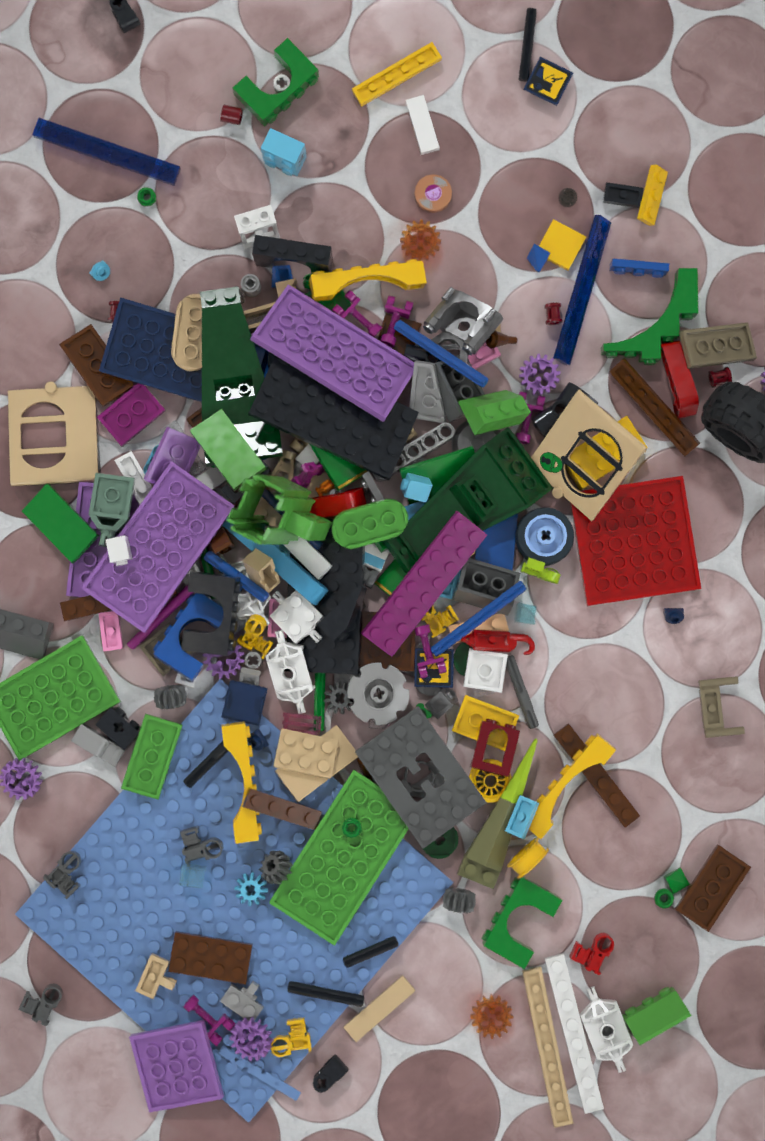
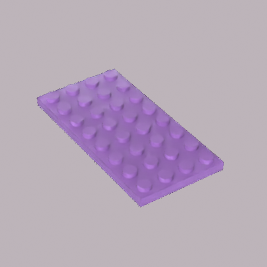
[250,284,414,422]
[81,461,235,633]

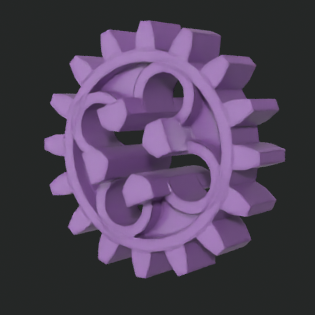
[519,354,561,396]
[203,645,245,679]
[0,758,43,800]
[230,1017,273,1061]

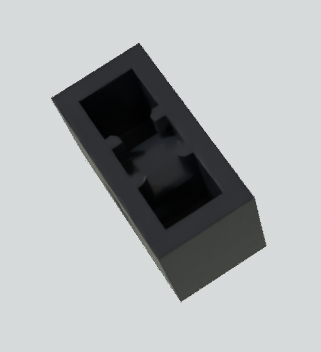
[95,707,141,750]

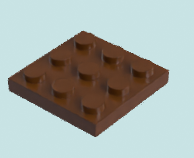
[360,611,416,672]

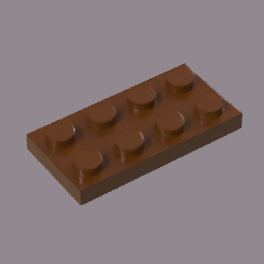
[59,324,134,407]
[675,844,751,932]
[168,931,253,984]

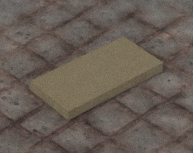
[679,322,757,369]

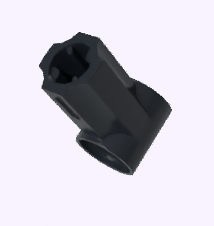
[404,344,441,363]

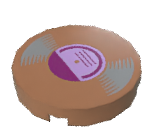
[414,174,452,213]

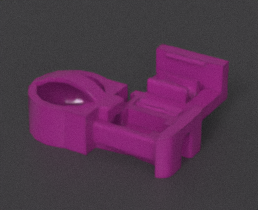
[291,461,325,489]

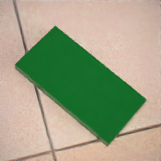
[399,446,475,504]
[22,484,100,563]

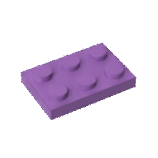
[143,426,201,484]

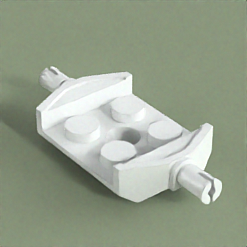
[219,554,271,626]
[265,630,316,714]
[579,986,633,1073]

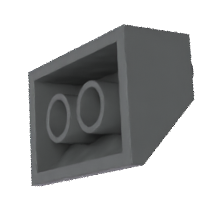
[435,355,485,423]
[453,558,521,616]
[0,609,54,659]

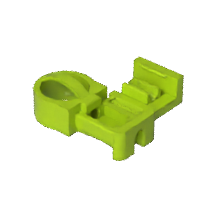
[520,558,561,584]

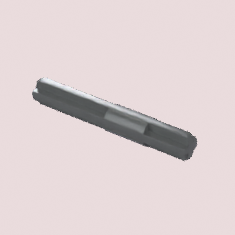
[506,655,539,729]

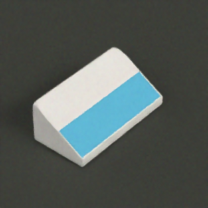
[364,543,390,572]

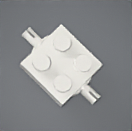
[270,590,324,644]

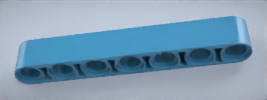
[222,508,328,606]

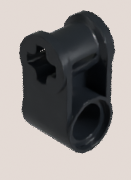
[109,0,141,34]
[313,1054,349,1093]

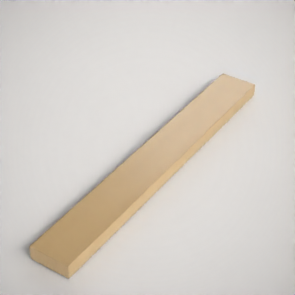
[522,966,573,1128]

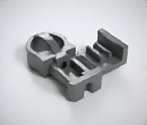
[180,825,224,865]
[43,851,81,899]
[18,983,63,1026]

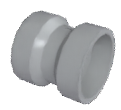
[241,274,261,297]

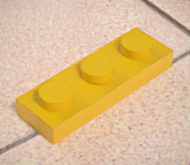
[637,164,668,226]

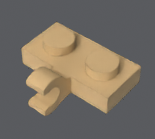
[135,953,177,999]

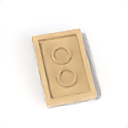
[273,728,338,779]

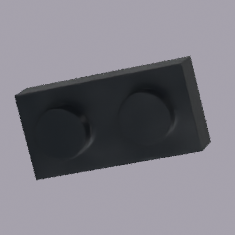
[603,182,644,208]

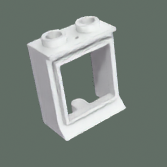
[234,205,280,249]

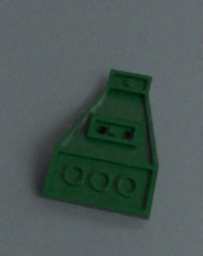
[200,286,283,467]
[383,427,553,573]

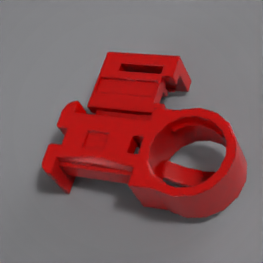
[569,933,614,975]

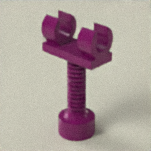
[332,290,382,337]
[380,295,414,348]
[516,391,545,444]
[414,625,447,678]
[183,994,235,1046]

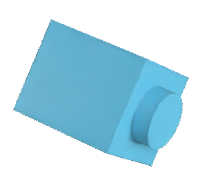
[400,473,432,502]

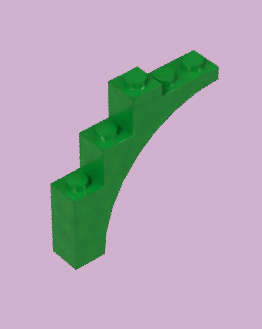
[601,268,698,365]

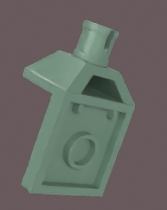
[89,473,135,547]

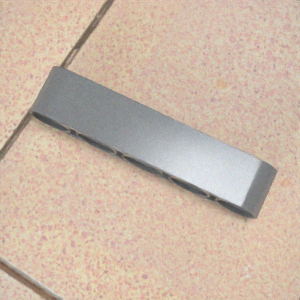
[372,423,455,482]

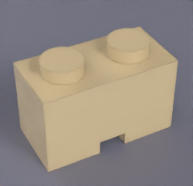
[243,548,281,593]

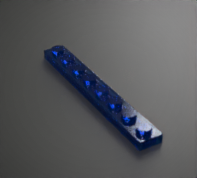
[32,118,181,186]
[553,215,612,365]

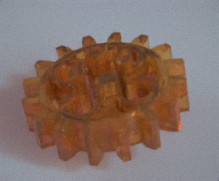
[400,219,441,261]
[470,994,513,1039]

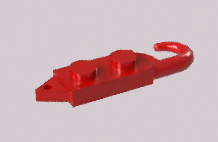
[461,629,535,655]

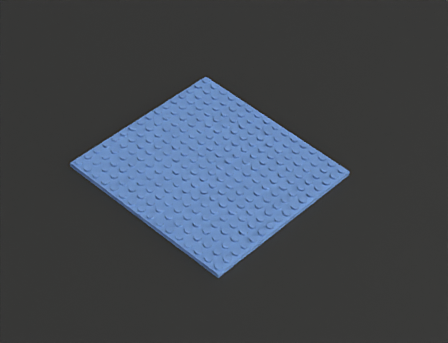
[15,679,453,1123]

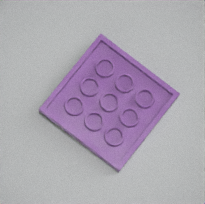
[129,1020,224,1113]

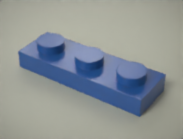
[609,258,669,278]

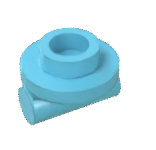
[89,260,110,281]

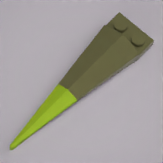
[457,739,537,889]

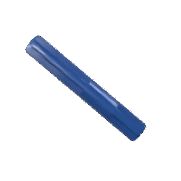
[204,551,269,602]

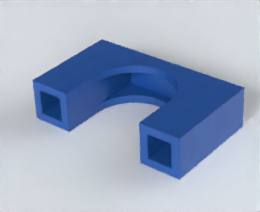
[153,593,224,682]

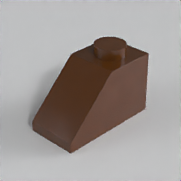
[210,526,236,556]

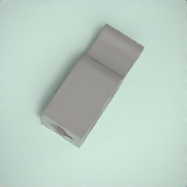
[71,724,126,767]

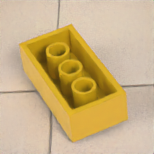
[565,416,648,491]

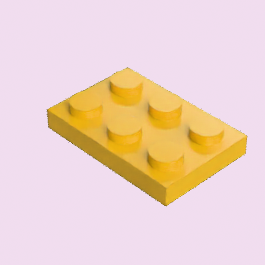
[451,695,519,751]

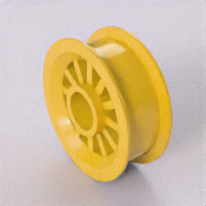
[469,759,512,803]
[507,837,549,879]

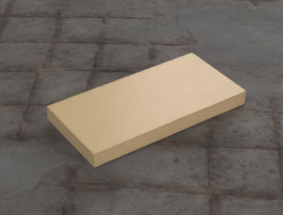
[274,725,358,803]

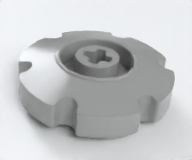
[347,663,409,725]

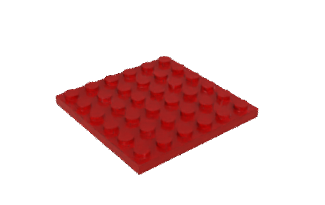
[570,476,702,606]

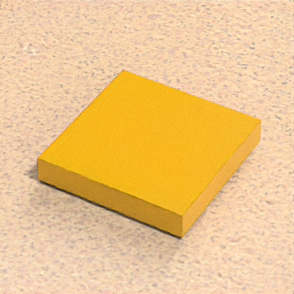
[539,219,586,271]

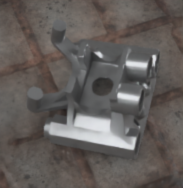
[423,287,504,367]

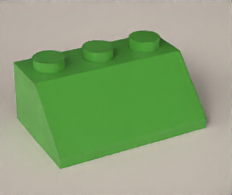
[458,390,531,435]
[622,987,692,1045]

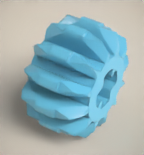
[234,872,268,906]

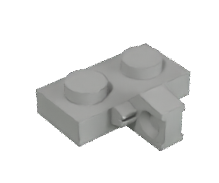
[220,981,264,1021]

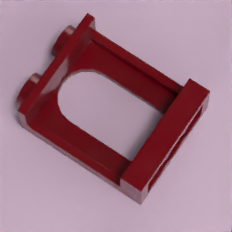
[470,719,520,777]

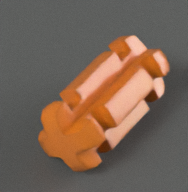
[315,479,334,496]

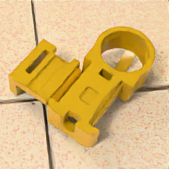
[421,605,459,638]
[237,614,273,660]
[271,1017,312,1057]

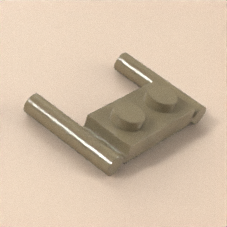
[698,676,745,738]

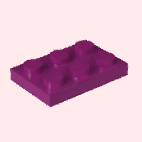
[97,383,166,447]

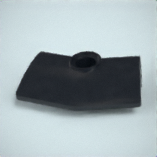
[531,382,598,438]

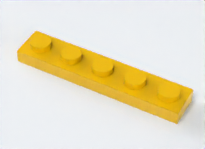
[352,42,442,107]

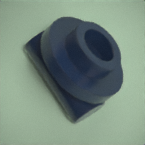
[663,608,684,624]
[248,729,269,751]

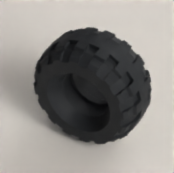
[701,381,765,463]

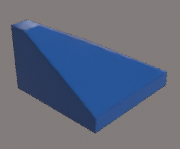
[527,244,550,273]
[272,265,293,288]

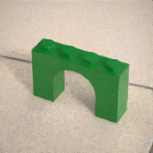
[233,38,319,127]
[481,876,563,969]

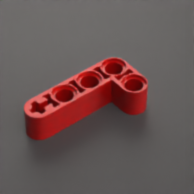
[661,340,699,419]
[310,487,367,517]

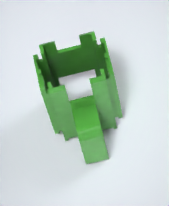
[226,474,332,545]

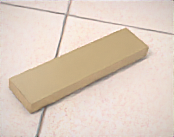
[344,975,416,1042]

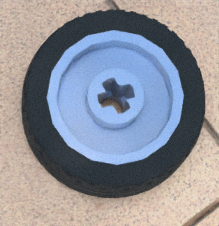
[515,507,574,566]

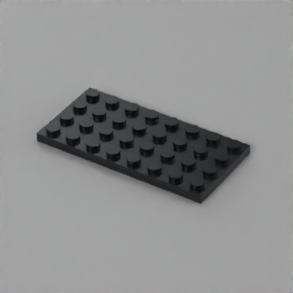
[248,356,419,481]
[284,519,365,674]

